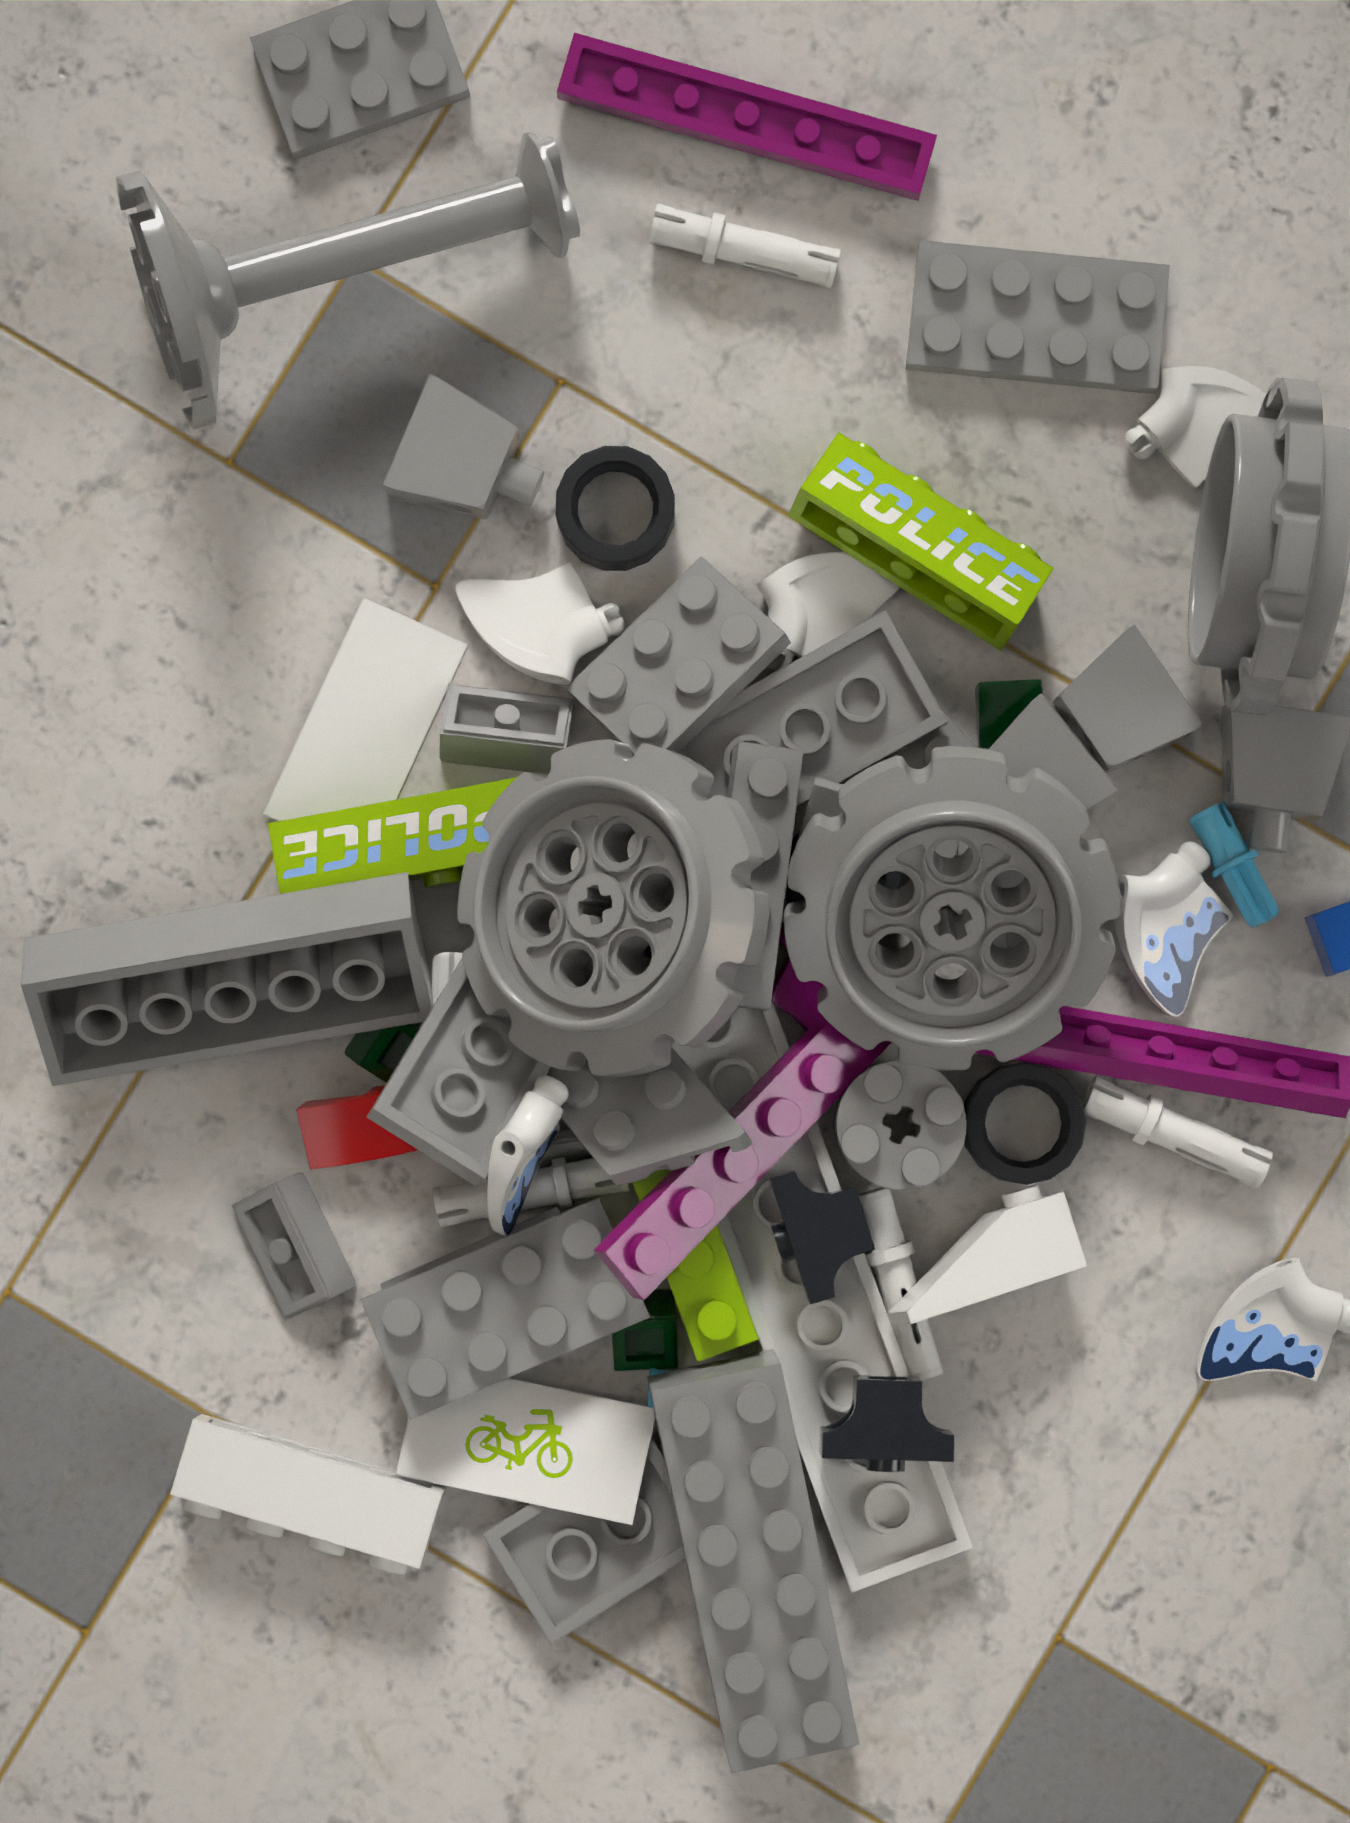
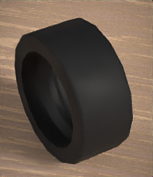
[555,446,675,571]
[964,1062,1087,1185]

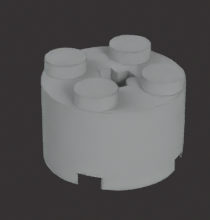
[833,1060,967,1190]

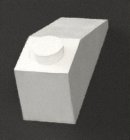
[887,1185,1087,1326]

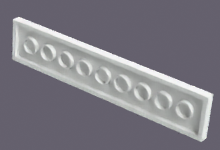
[672,1003,973,1593]

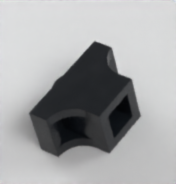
[769,1171,875,1305]
[819,1375,954,1472]

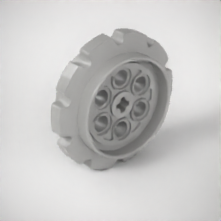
[1188,378,1350,716]
[457,739,769,1077]
[784,746,1121,1071]

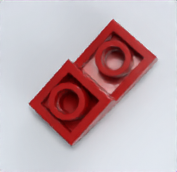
[296,1085,418,1170]

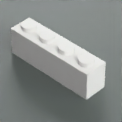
[170,1414,446,1575]

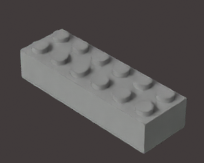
[21,872,433,1086]
[647,1349,860,1774]

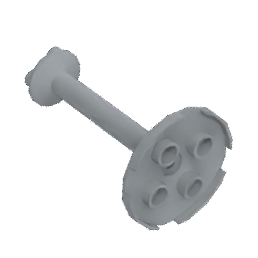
[116,132,580,429]

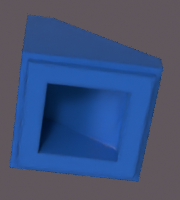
[1304,901,1350,977]

